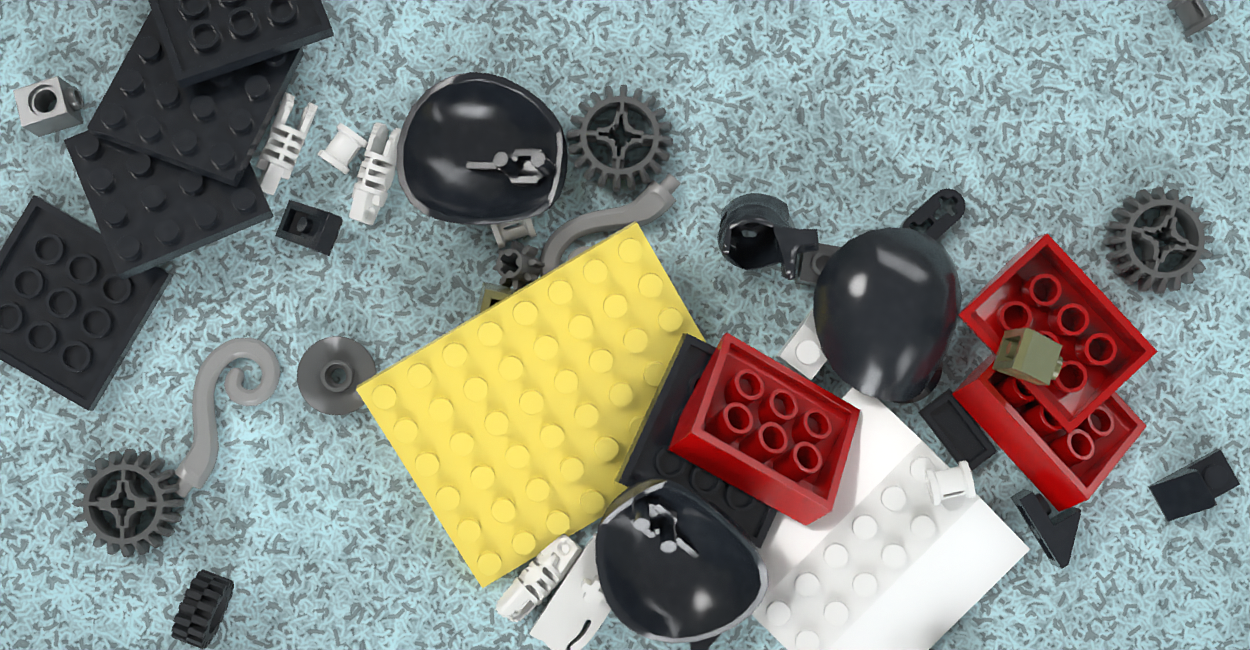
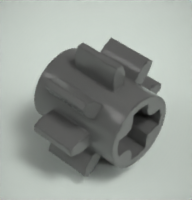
[493,241,545,290]

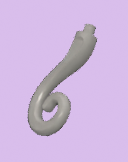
[539,173,681,277]
[175,337,280,498]

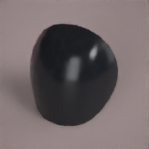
[396,72,568,225]
[813,227,962,401]
[595,479,769,643]

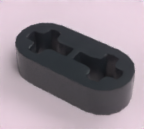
[899,188,966,240]

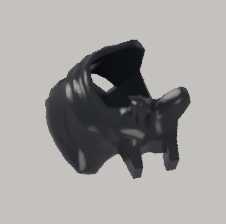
[717,193,819,280]

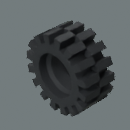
[171,569,234,649]

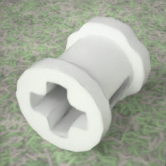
[317,123,368,175]
[491,218,537,249]
[925,460,975,505]

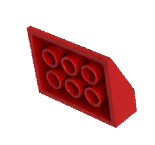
[958,233,1158,434]
[668,332,861,526]
[952,353,1147,512]

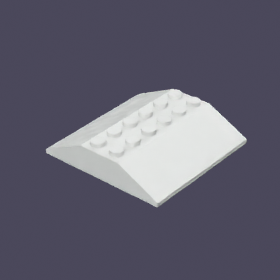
[752,387,1030,650]

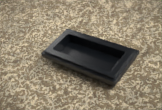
[918,388,998,471]

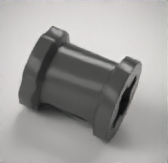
[1167,0,1219,38]

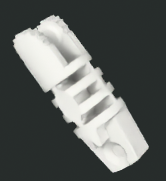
[256,92,318,195]
[349,122,401,225]
[495,534,583,622]

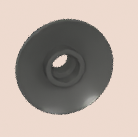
[297,336,377,416]

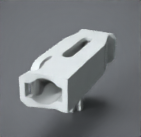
[529,533,611,650]

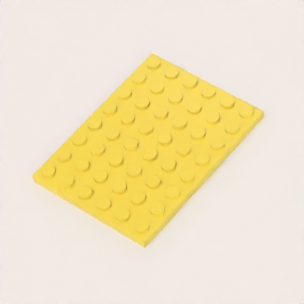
[356,221,706,588]

